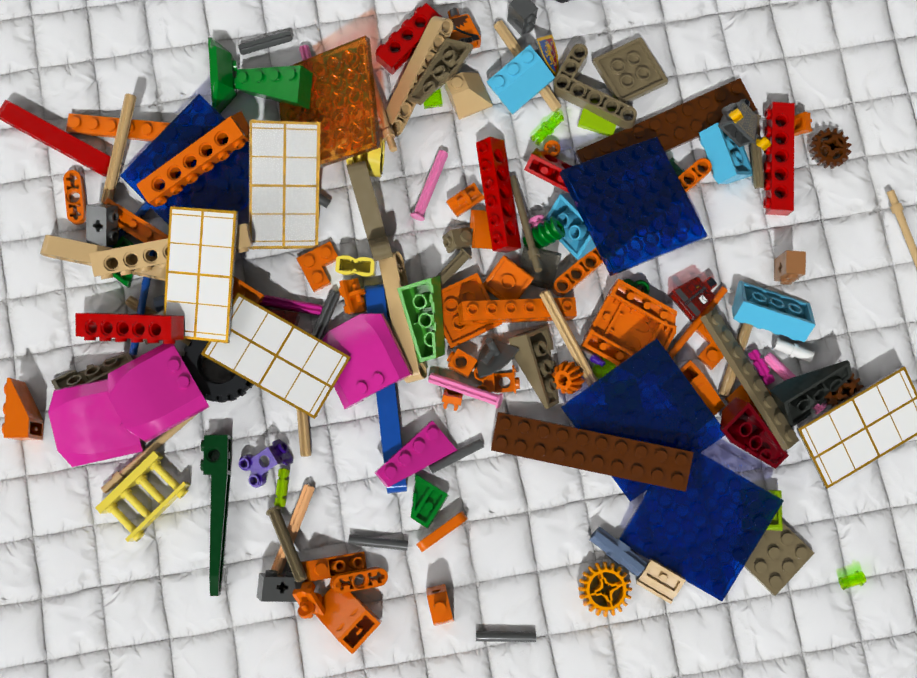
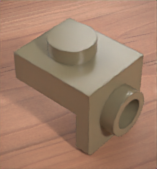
[442,227,473,253]

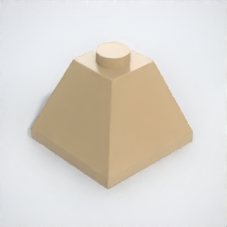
[445,72,493,120]

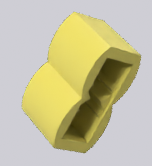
[335,255,377,277]

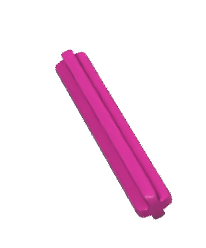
[260,295,323,316]

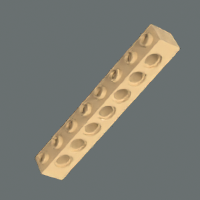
[89,223,253,280]

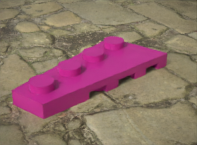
[374,421,457,487]

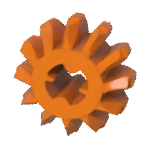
[551,361,585,394]

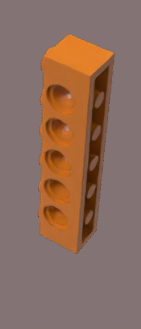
[136,116,249,207]
[458,297,577,325]

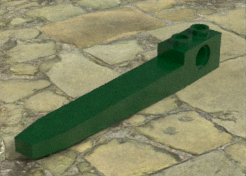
[200,435,232,596]

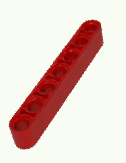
[0,100,111,177]

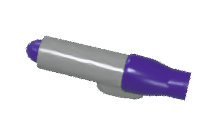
[579,345,606,367]

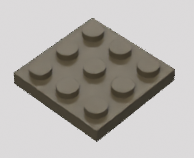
[592,37,668,104]
[730,522,814,596]

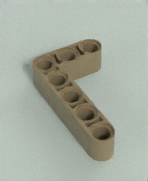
[553,44,637,129]
[346,160,393,262]

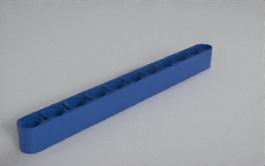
[365,284,407,494]

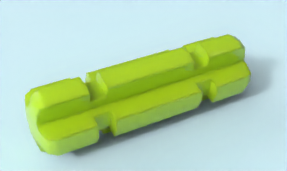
[274,468,290,507]

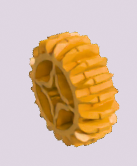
[578,561,632,617]

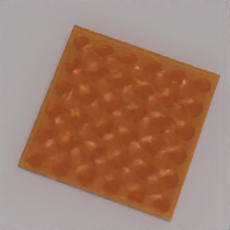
[279,36,381,168]

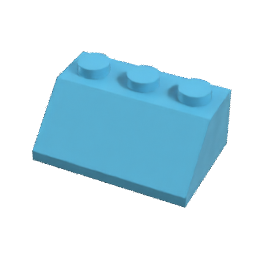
[487,45,555,115]
[699,123,753,184]
[544,193,610,260]

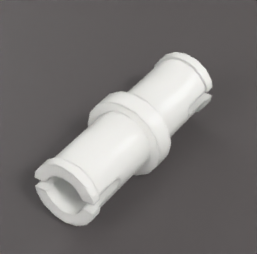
[773,338,815,363]

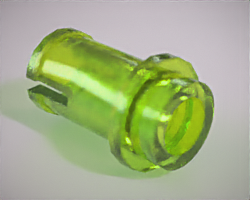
[838,570,867,590]

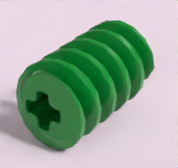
[523,216,565,250]

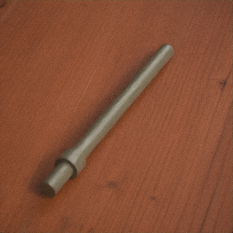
[510,175,542,273]

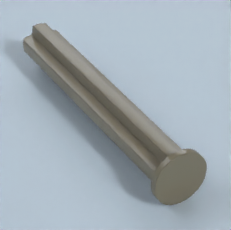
[750,114,764,189]
[437,248,472,287]
[266,506,307,582]

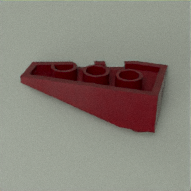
[720,397,789,469]

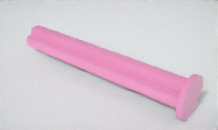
[410,150,448,221]
[763,352,828,415]
[428,373,503,409]

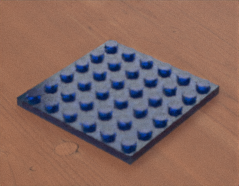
[120,94,249,225]
[560,137,708,276]
[561,338,725,502]
[619,440,784,601]

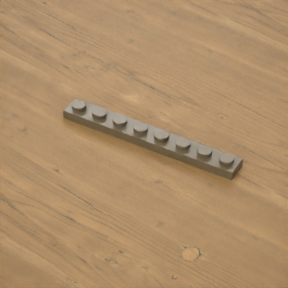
[700,309,799,451]

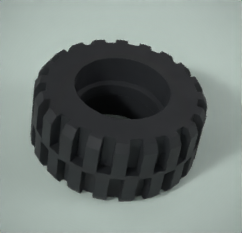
[181,339,254,403]

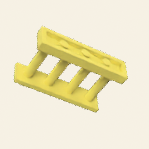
[95,451,191,542]

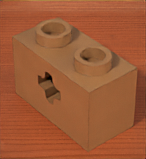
[774,250,806,285]

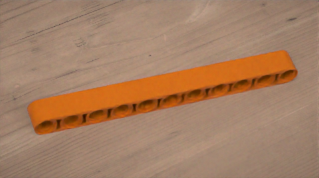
[552,158,712,297]

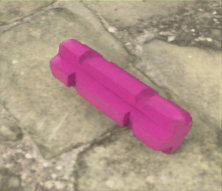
[748,349,775,385]

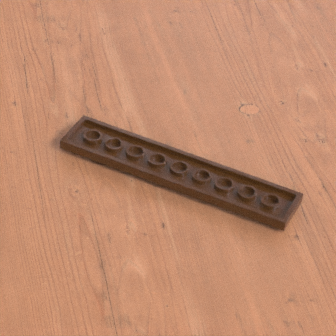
[575,78,757,181]
[491,412,694,492]

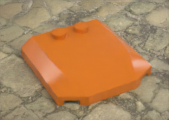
[581,279,677,378]

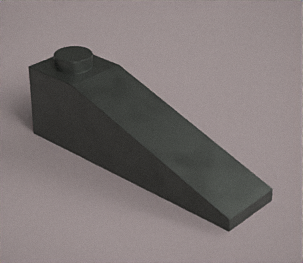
[770,360,852,428]

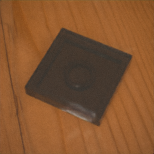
[519,244,561,290]

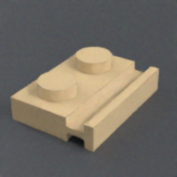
[636,558,686,604]

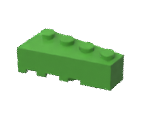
[397,276,445,363]

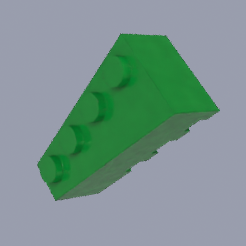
[235,65,313,110]

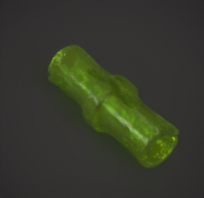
[530,111,564,146]

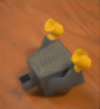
[718,99,771,151]

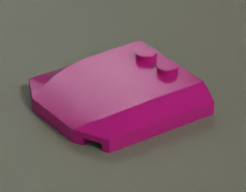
[322,313,413,409]
[108,344,210,443]
[48,379,143,467]

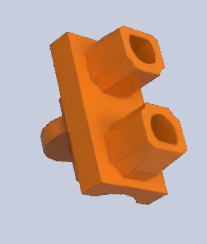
[446,183,484,217]
[338,278,367,314]
[292,582,326,619]

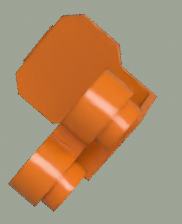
[474,365,520,401]

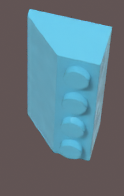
[732,281,816,342]

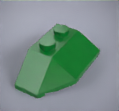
[208,37,238,115]

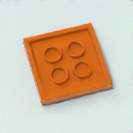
[441,273,502,349]

